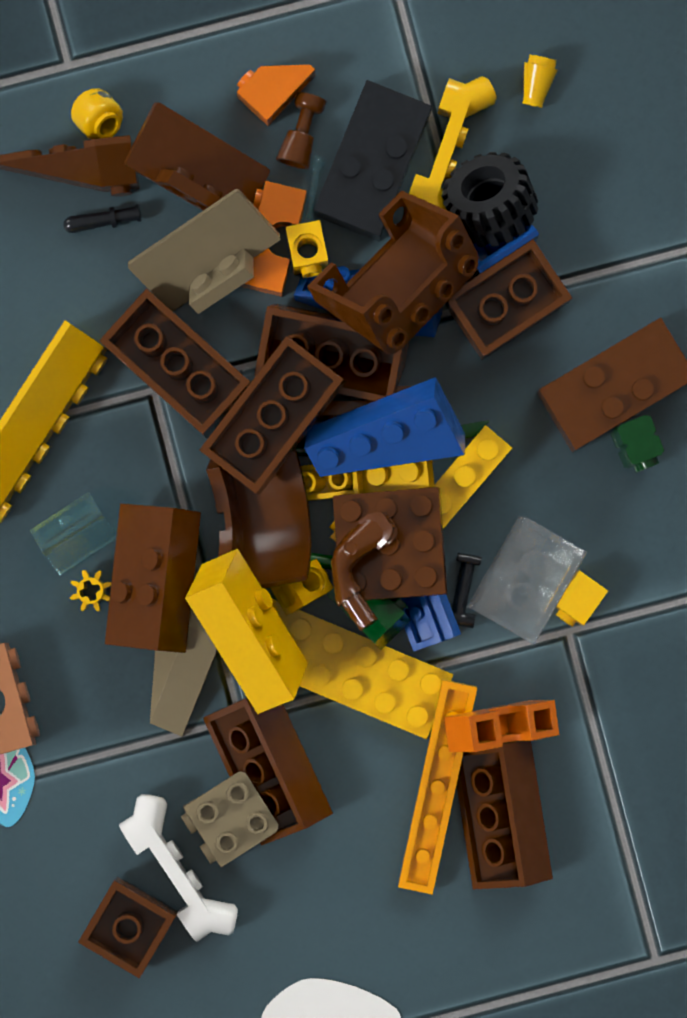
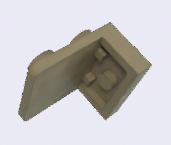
[180,771,278,867]

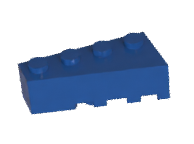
[304,377,465,477]

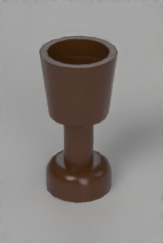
[276,92,327,170]

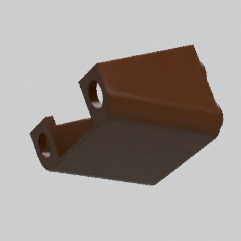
[307,190,479,354]

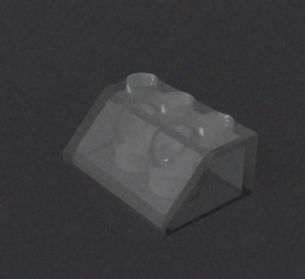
[467,516,587,645]

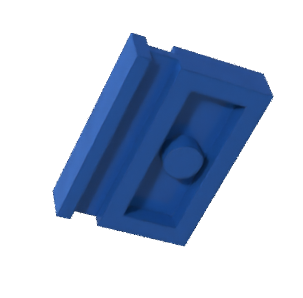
[400,595,461,652]

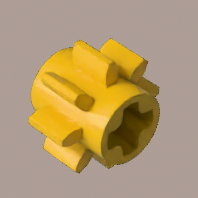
[70,570,111,612]

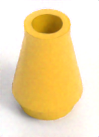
[522,54,558,108]

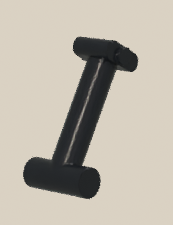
[452,552,482,628]

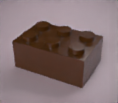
[445,239,572,360]

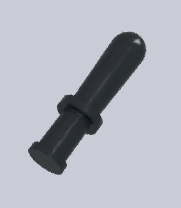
[63,204,142,233]

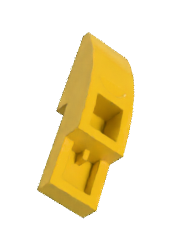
[301,460,435,501]

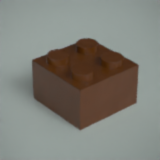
[78,876,178,979]

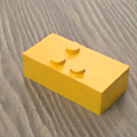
[185,549,308,714]

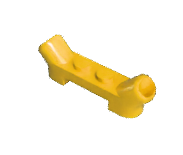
[409,76,497,210]

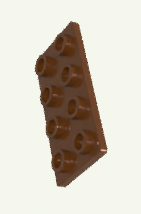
[124,102,270,211]

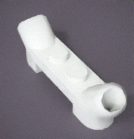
[119,794,238,942]

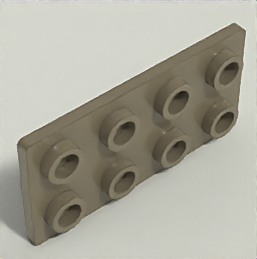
[128,189,280,314]

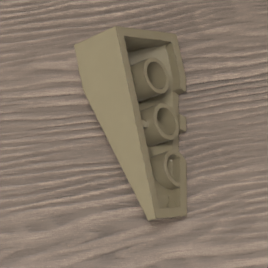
[150,608,218,737]

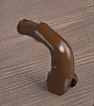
[331,511,398,631]

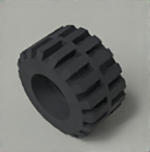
[442,152,538,248]

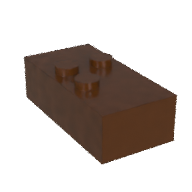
[99,288,251,439]
[537,317,687,452]
[199,336,346,494]
[105,503,201,653]

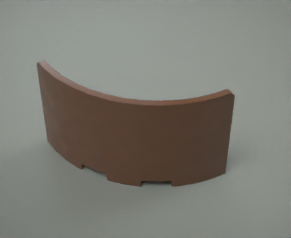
[206,449,311,588]

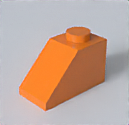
[237,65,316,126]

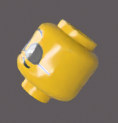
[71,88,123,139]

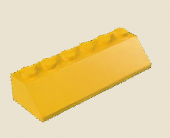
[0,320,108,523]

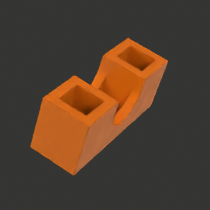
[241,181,307,297]
[444,700,560,752]

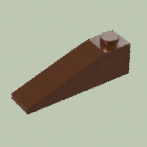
[0,135,140,196]

